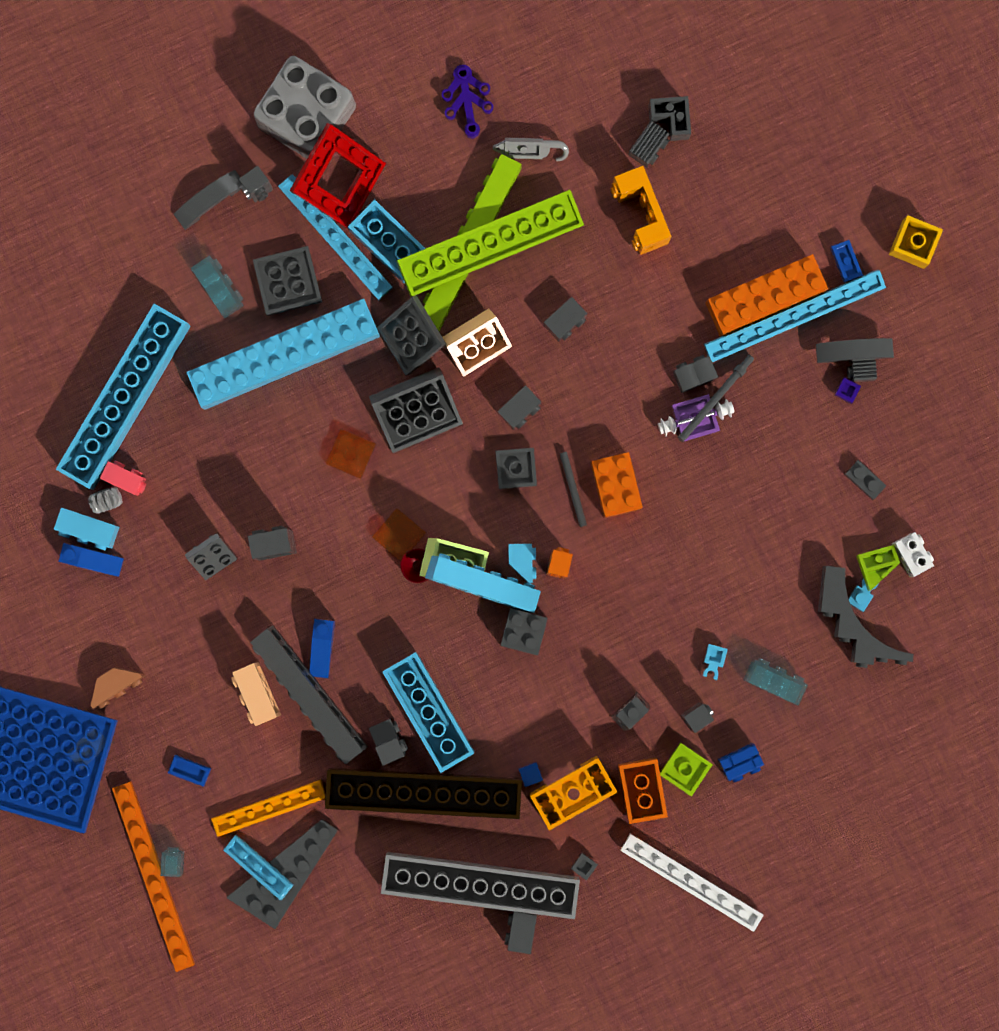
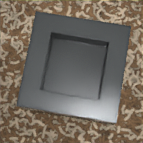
[571,853,598,880]

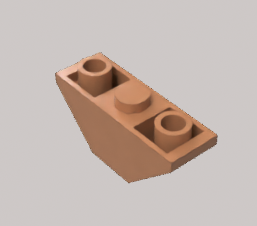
[91,668,145,709]

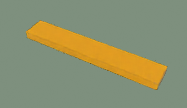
[211,779,326,837]

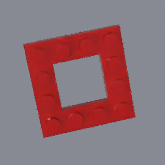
[290,123,386,229]

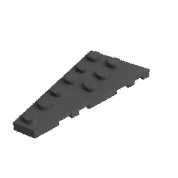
[226,819,338,929]

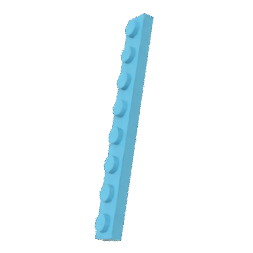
[278,174,393,301]

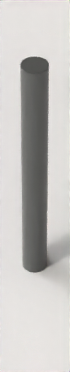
[560,452,587,527]

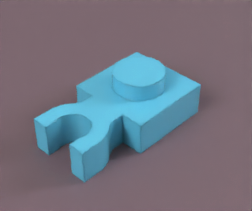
[848,578,879,612]
[702,644,728,680]

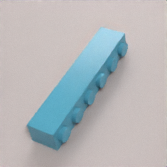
[425,553,541,613]

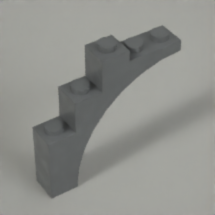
[818,566,914,668]

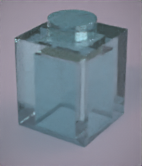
[160,847,184,877]

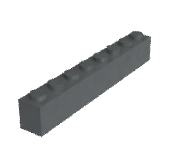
[250,626,368,764]

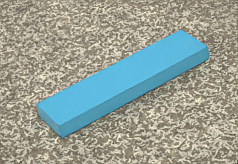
[223,835,294,900]

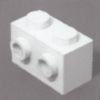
[892,532,934,577]

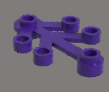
[441,65,493,139]

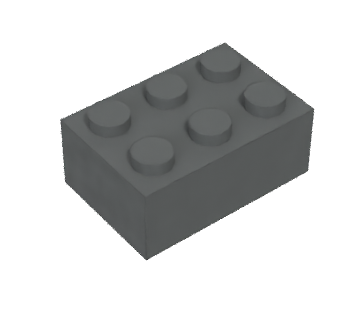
[248,526,297,561]

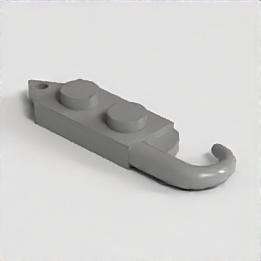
[493,138,569,161]

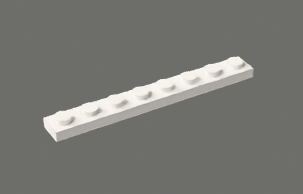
[620,833,764,932]

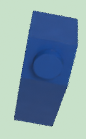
[58,543,124,577]
[310,619,335,678]

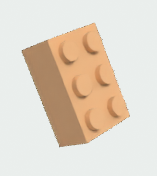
[442,308,512,377]
[231,662,281,726]

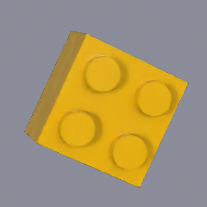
[889,215,943,269]

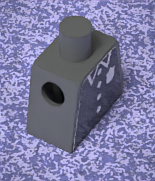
[611,692,650,731]

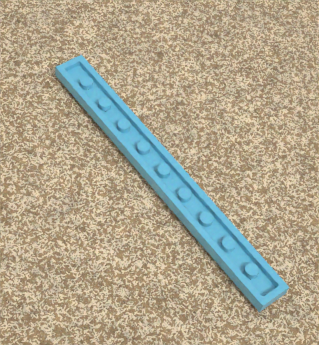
[704,270,886,362]

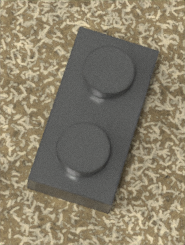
[844,460,886,500]

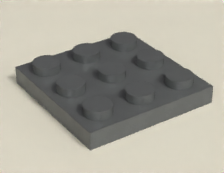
[253,246,322,316]
[377,296,446,376]

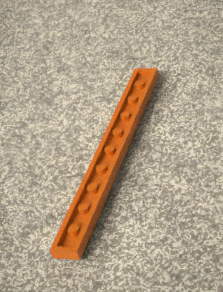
[112,781,195,972]

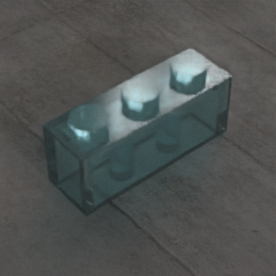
[191,255,244,318]
[743,658,808,706]

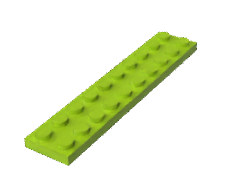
[396,190,584,297]

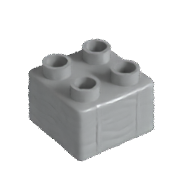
[254,56,356,159]

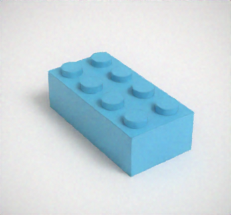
[348,199,426,283]

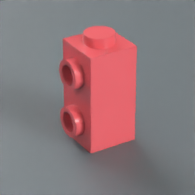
[100,460,146,496]

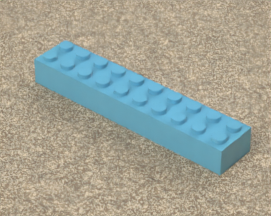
[187,299,380,410]
[56,304,191,490]

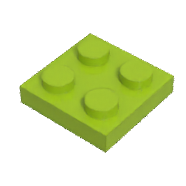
[660,742,713,797]

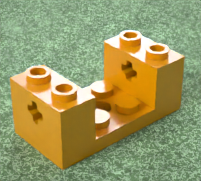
[611,166,672,255]
[529,755,617,831]

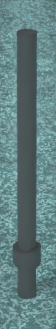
[678,355,754,442]

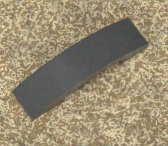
[174,170,242,230]
[815,338,894,363]

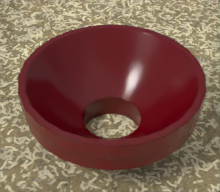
[400,548,429,583]

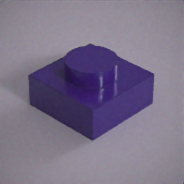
[835,378,861,404]

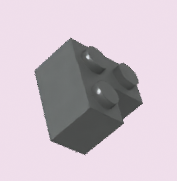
[648,96,691,141]
[369,718,408,765]

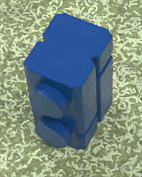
[718,743,764,783]

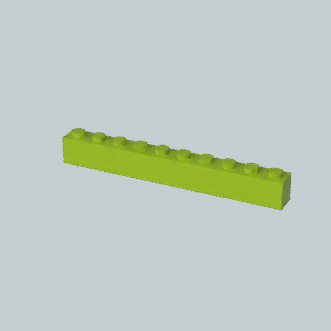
[423,154,522,331]

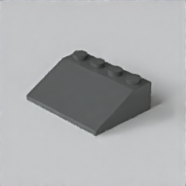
[369,367,463,453]

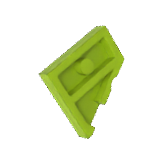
[856,545,900,591]

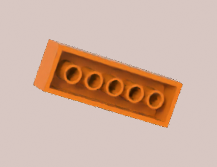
[705,254,828,337]

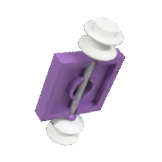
[658,394,734,442]

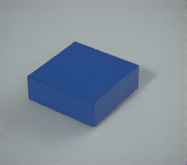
[519,762,543,787]

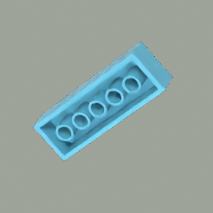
[382,652,475,773]

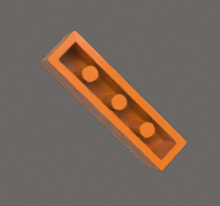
[546,547,573,579]

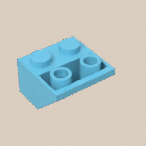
[508,544,536,583]

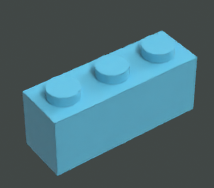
[54,508,120,551]

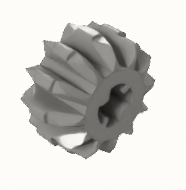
[88,487,123,513]

